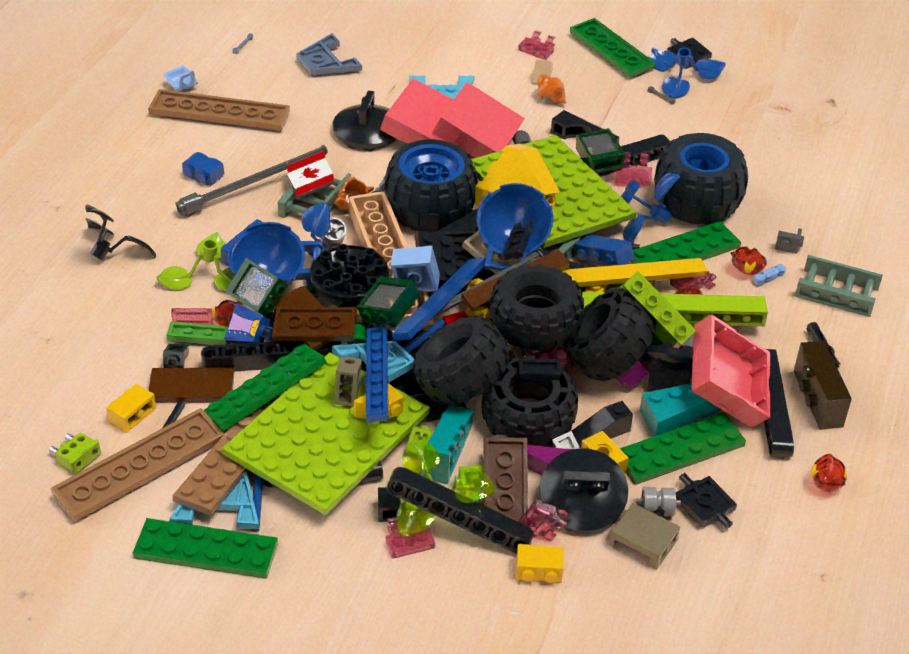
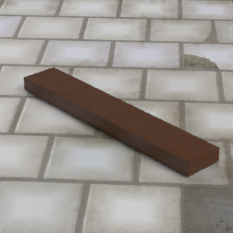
[461,250,570,312]

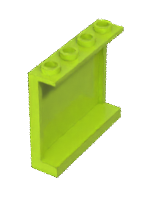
[619,271,696,347]

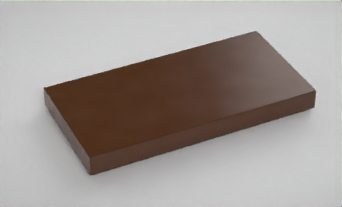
[274,286,334,350]
[272,307,357,341]
[148,368,235,402]
[483,437,528,525]

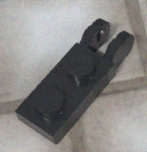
[503,220,534,260]

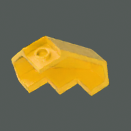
[475,144,560,209]

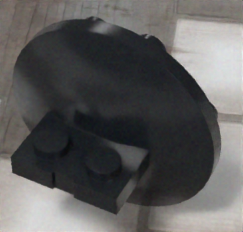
[333,90,397,151]
[310,244,389,307]
[641,342,694,390]
[540,448,628,534]

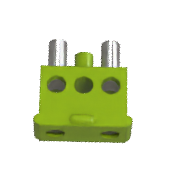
[49,432,102,475]

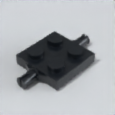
[667,37,712,69]
[676,473,737,529]

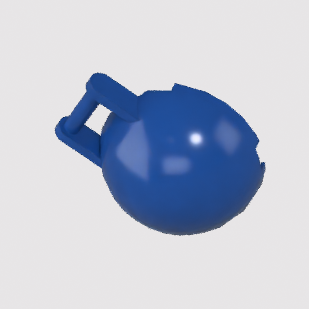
[476,183,554,271]
[228,222,323,292]

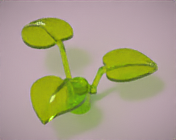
[397,441,496,537]

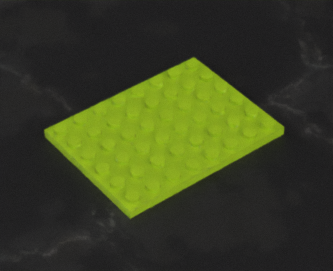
[471,135,637,248]
[222,353,430,516]

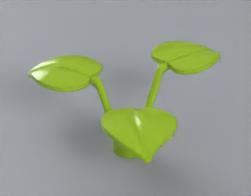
[157,232,234,291]

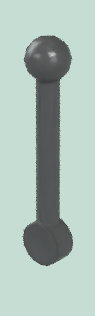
[648,86,676,104]

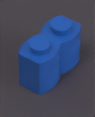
[182,152,225,185]

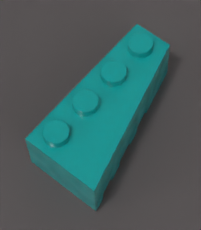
[640,383,722,436]
[421,405,474,484]

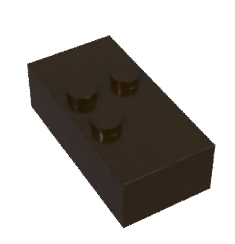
[793,340,852,430]

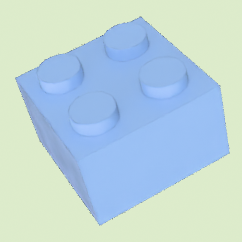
[391,246,440,292]

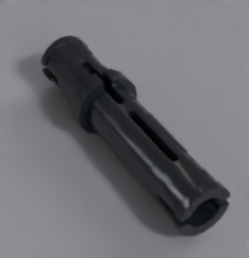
[806,322,840,368]

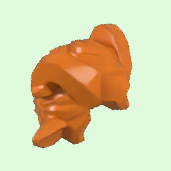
[537,74,566,104]
[334,176,374,211]

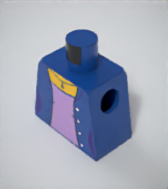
[224,303,273,344]

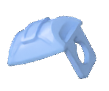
[163,65,198,92]

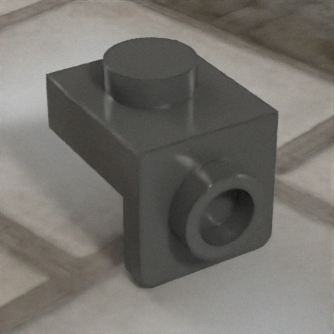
[775,228,804,254]

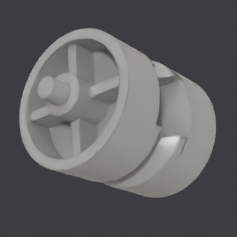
[319,217,346,249]
[636,487,681,517]

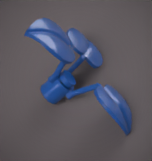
[650,47,726,98]
[621,173,681,244]
[302,202,330,284]

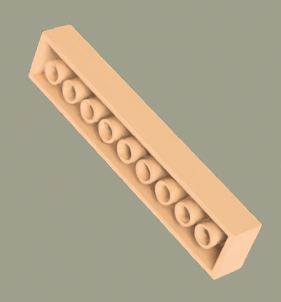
[349,191,434,331]

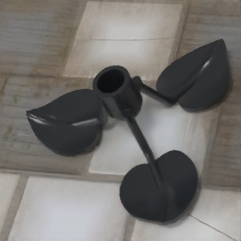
[85,204,156,261]

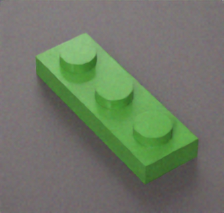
[166,321,228,345]

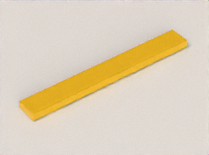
[561,258,708,287]

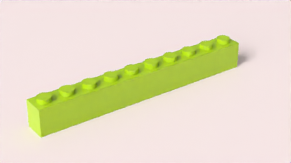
[582,292,768,327]

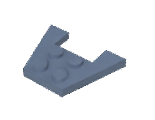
[296,33,362,75]

